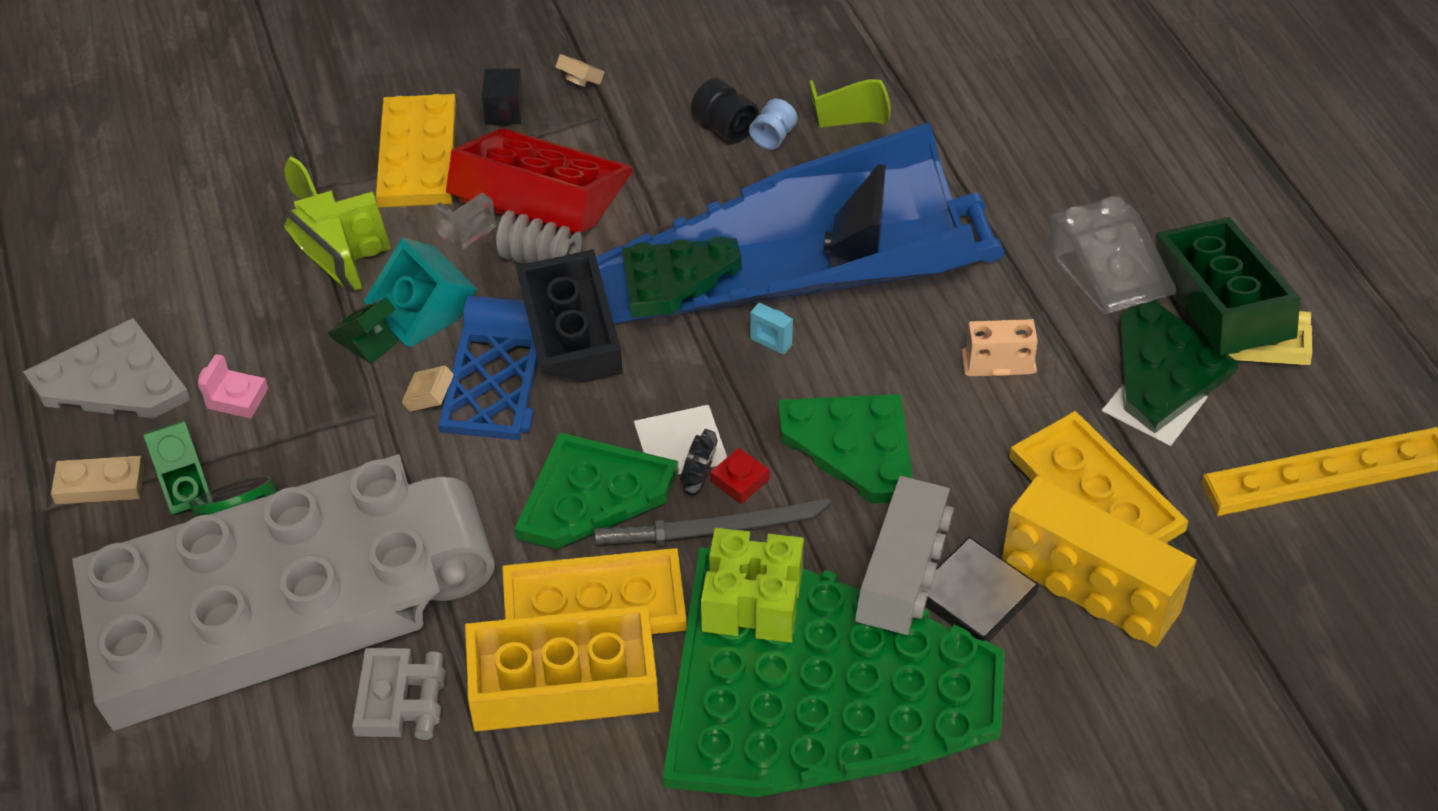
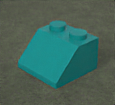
[364,237,477,347]

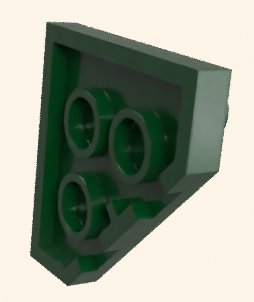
[622,236,742,318]
[1119,296,1239,434]

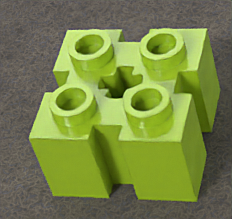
[701,528,804,643]

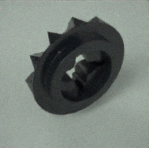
[680,428,718,496]

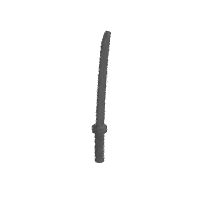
[594,498,831,547]

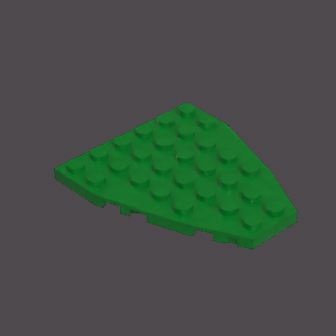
[663,547,1004,797]

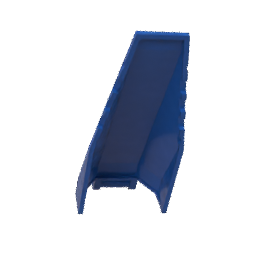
[596,122,1004,324]

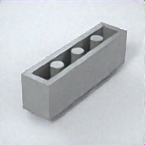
[855,476,954,635]

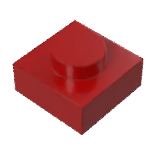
[710,448,770,504]

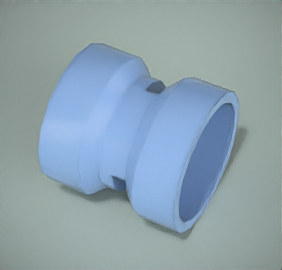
[749,99,798,150]

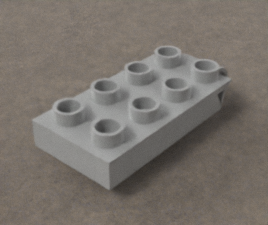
[72,454,494,731]

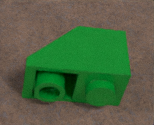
[143,419,209,515]

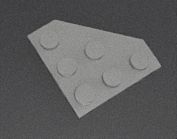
[23,318,190,418]

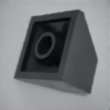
[823,164,886,268]

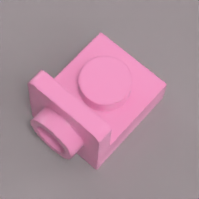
[198,354,268,419]

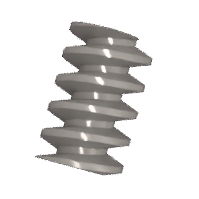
[496,210,582,264]

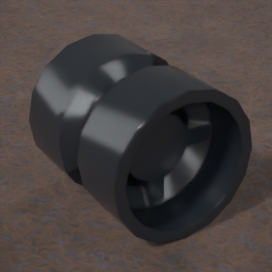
[691,78,759,144]

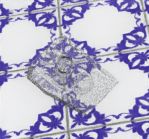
[1050,196,1176,314]

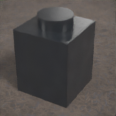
[482,69,523,125]

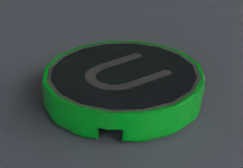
[189,475,277,518]

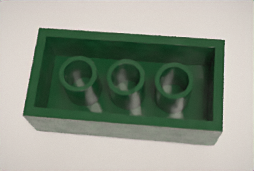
[1155,217,1301,355]

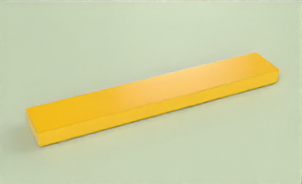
[1201,427,1438,516]

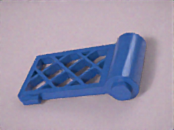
[438,295,538,440]

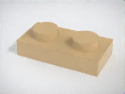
[51,456,145,504]

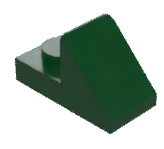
[328,297,398,363]

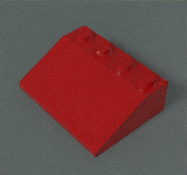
[446,128,633,235]

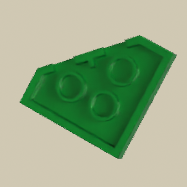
[778,394,913,503]
[514,432,679,549]

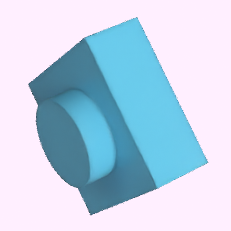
[750,302,793,355]

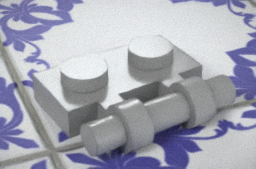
[352,648,446,740]

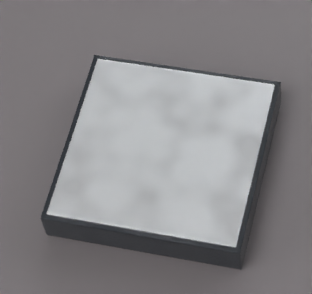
[922,536,1039,642]

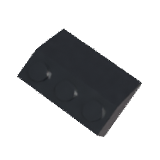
[516,249,623,382]

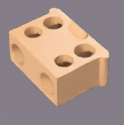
[961,319,1038,376]

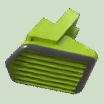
[283,191,392,291]

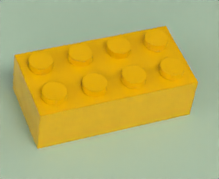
[1002,475,1196,647]
[465,605,659,732]

